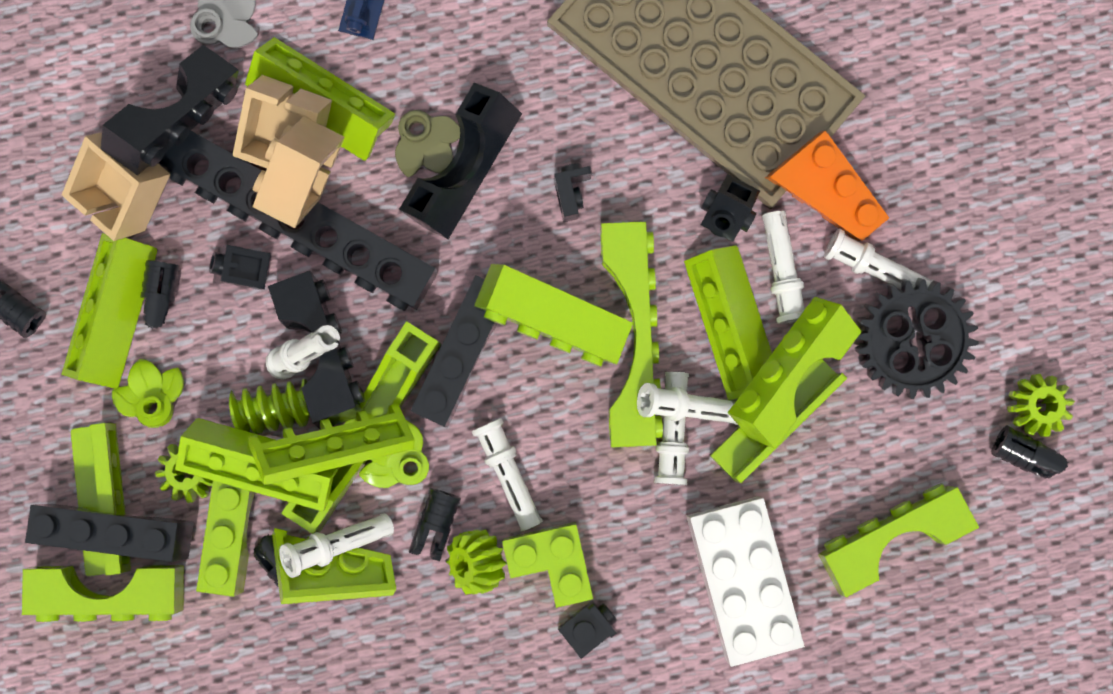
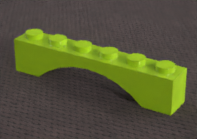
[600,222,663,447]
[281,321,442,534]

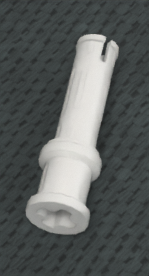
[762,211,805,324]
[824,228,933,290]
[266,325,340,380]
[654,372,689,485]
[637,383,738,425]
[471,418,543,531]
[279,513,394,578]

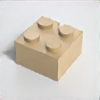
[232,75,332,168]
[252,116,345,228]
[62,132,170,241]

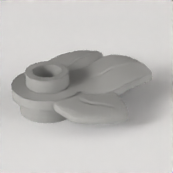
[190,0,258,48]

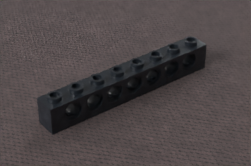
[158,131,439,312]

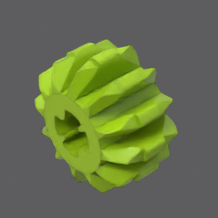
[1006,374,1075,437]
[155,444,213,503]
[445,529,507,595]

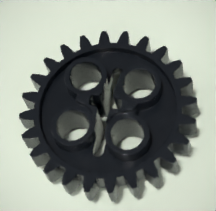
[855,278,979,399]

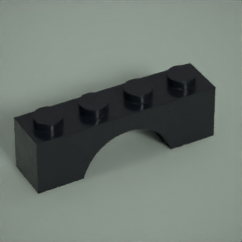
[101,44,239,176]
[399,83,522,239]
[268,270,365,430]
[411,275,498,428]
[25,504,194,562]

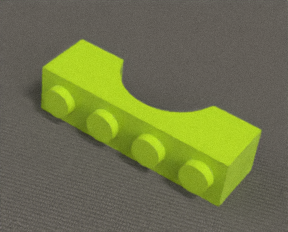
[728,297,862,449]
[196,481,255,597]
[818,483,979,597]
[22,565,184,622]

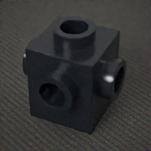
[700,174,760,242]

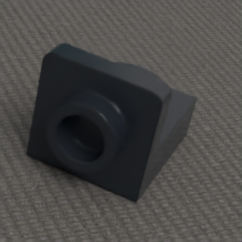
[554,163,592,223]
[209,245,270,290]
[558,600,618,659]

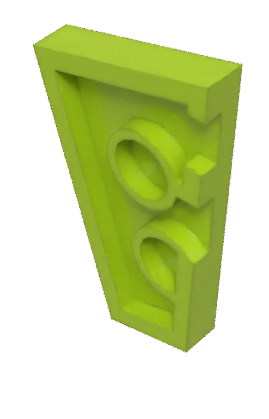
[272,528,396,604]

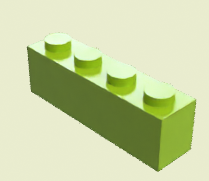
[474,264,633,367]

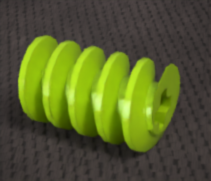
[229,379,310,434]

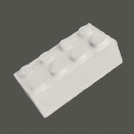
[686,496,805,667]

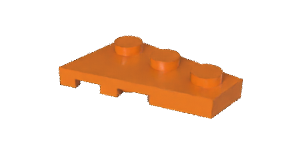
[765,131,889,241]

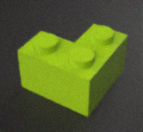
[502,522,593,608]

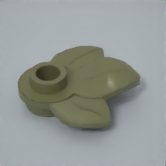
[395,110,460,178]

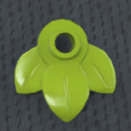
[112,359,184,428]
[359,420,429,488]

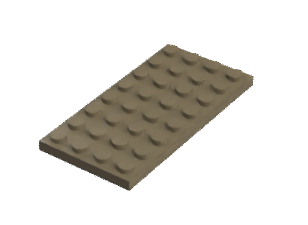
[547,0,866,209]

